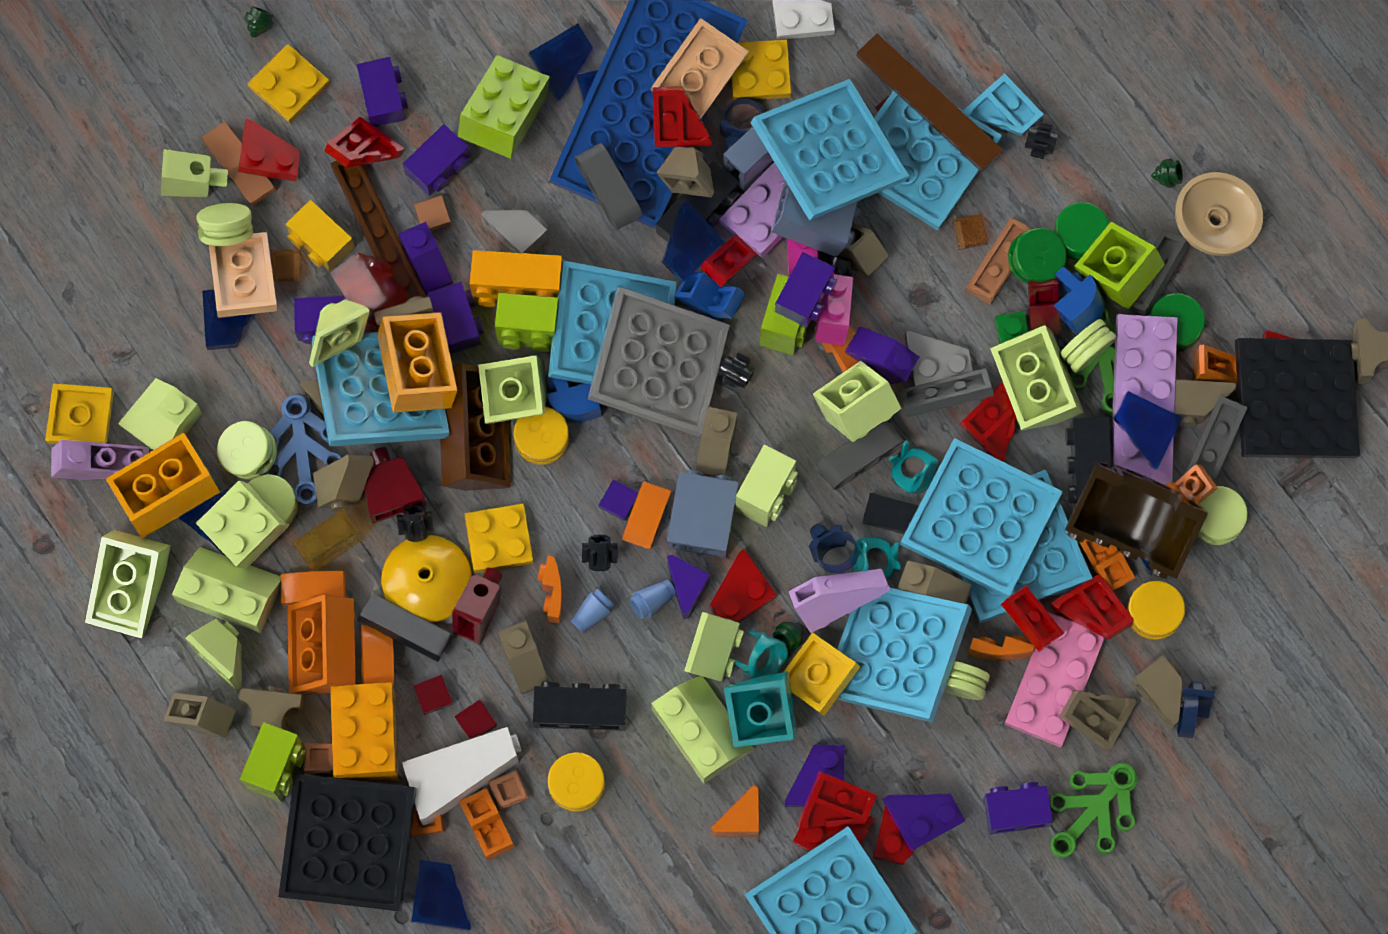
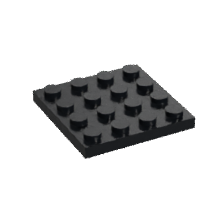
[1235,338,1360,459]
[278,774,417,912]

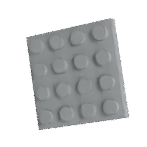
[588,287,730,437]

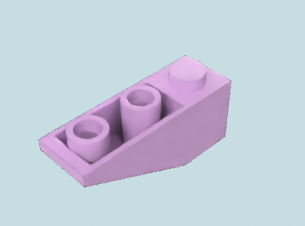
[51,439,149,480]
[789,569,891,633]

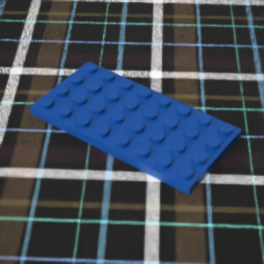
[549,0,748,229]

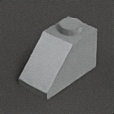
[481,210,548,254]

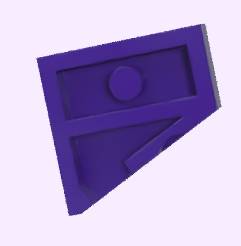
[785,745,845,807]
[882,794,965,851]

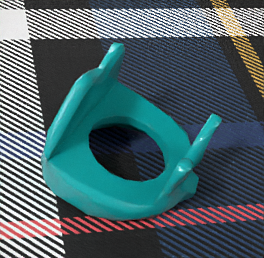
[889,440,939,494]
[851,537,901,580]
[734,630,788,678]

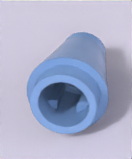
[629,579,676,619]
[571,588,615,633]

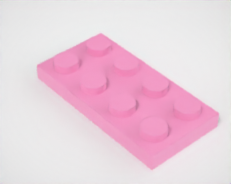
[1004,612,1104,748]

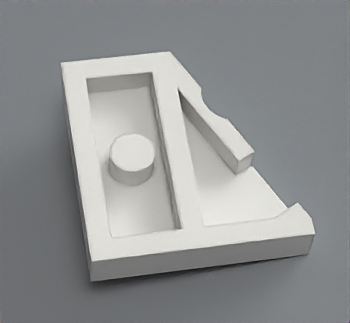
[772,0,835,40]

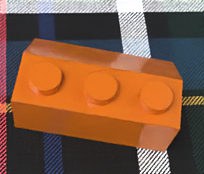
[287,594,356,695]

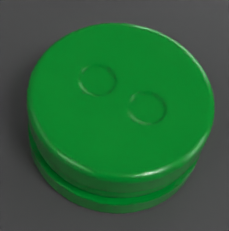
[1053,202,1109,260]
[1008,228,1066,284]
[1149,293,1205,352]

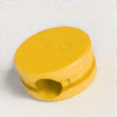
[513,406,569,465]
[1127,581,1185,640]
[547,752,605,812]

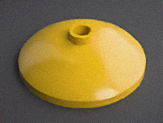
[381,535,472,624]

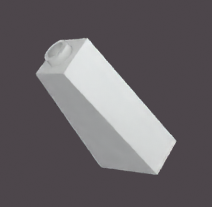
[402,727,522,826]

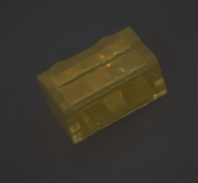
[293,509,363,571]

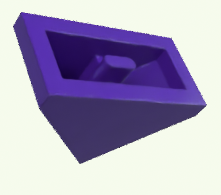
[667,555,710,620]

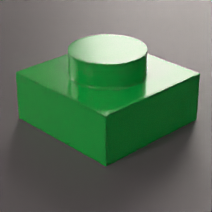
[994,311,1029,344]

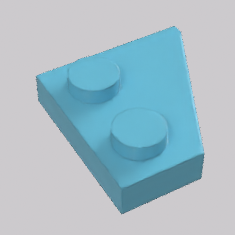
[963,73,1044,137]

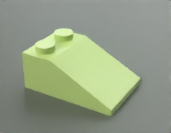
[85,530,171,638]

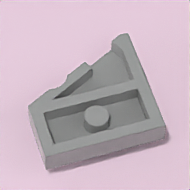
[905,331,973,386]

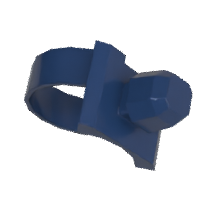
[720,98,763,151]
[809,524,859,573]
[1177,681,1215,739]

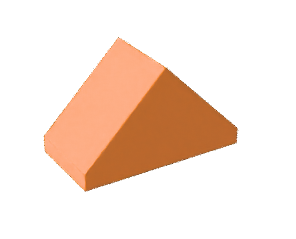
[1193,344,1237,387]
[711,785,759,837]

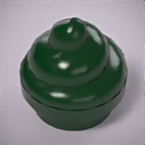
[244,6,274,38]
[1151,158,1183,188]
[773,621,803,652]

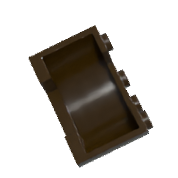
[1065,461,1208,579]

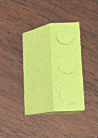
[990,325,1084,431]
[172,547,281,634]
[651,676,754,784]

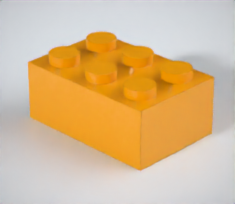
[470,250,562,307]
[377,313,457,413]
[106,432,220,539]
[330,682,398,782]

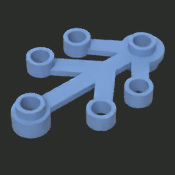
[266,394,341,507]

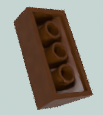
[440,363,511,491]

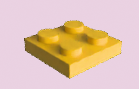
[731,40,791,100]
[247,44,330,124]
[45,383,114,444]
[464,503,534,574]
[783,632,860,716]

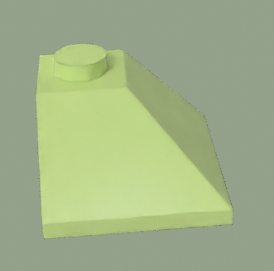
[309,299,370,367]
[478,355,547,424]
[118,378,202,450]
[185,619,242,691]

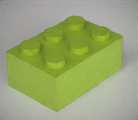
[458,55,550,159]

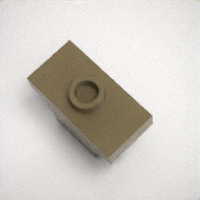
[1351,318,1388,384]
[239,686,305,732]

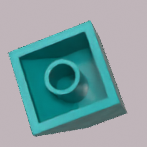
[724,672,798,748]

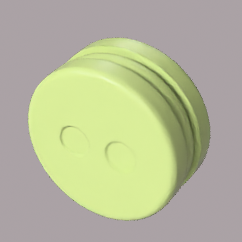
[196,203,253,246]
[1060,319,1117,373]
[217,421,277,480]
[247,474,298,526]
[1197,486,1248,545]
[944,661,990,700]

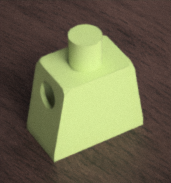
[161,149,228,197]

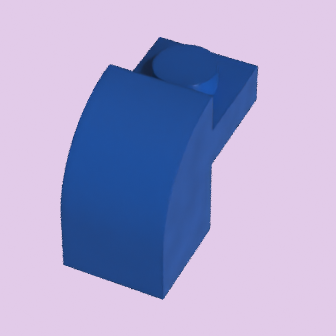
[1054,267,1105,335]
[674,272,745,322]
[546,364,601,423]

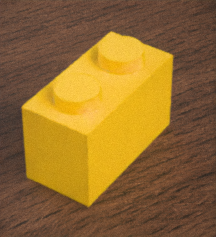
[286,200,355,271]

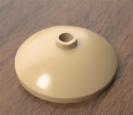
[1175,172,1263,256]

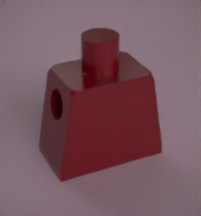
[365,447,427,524]
[452,567,503,645]

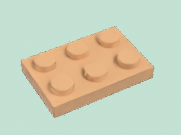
[650,18,749,119]
[209,232,277,318]

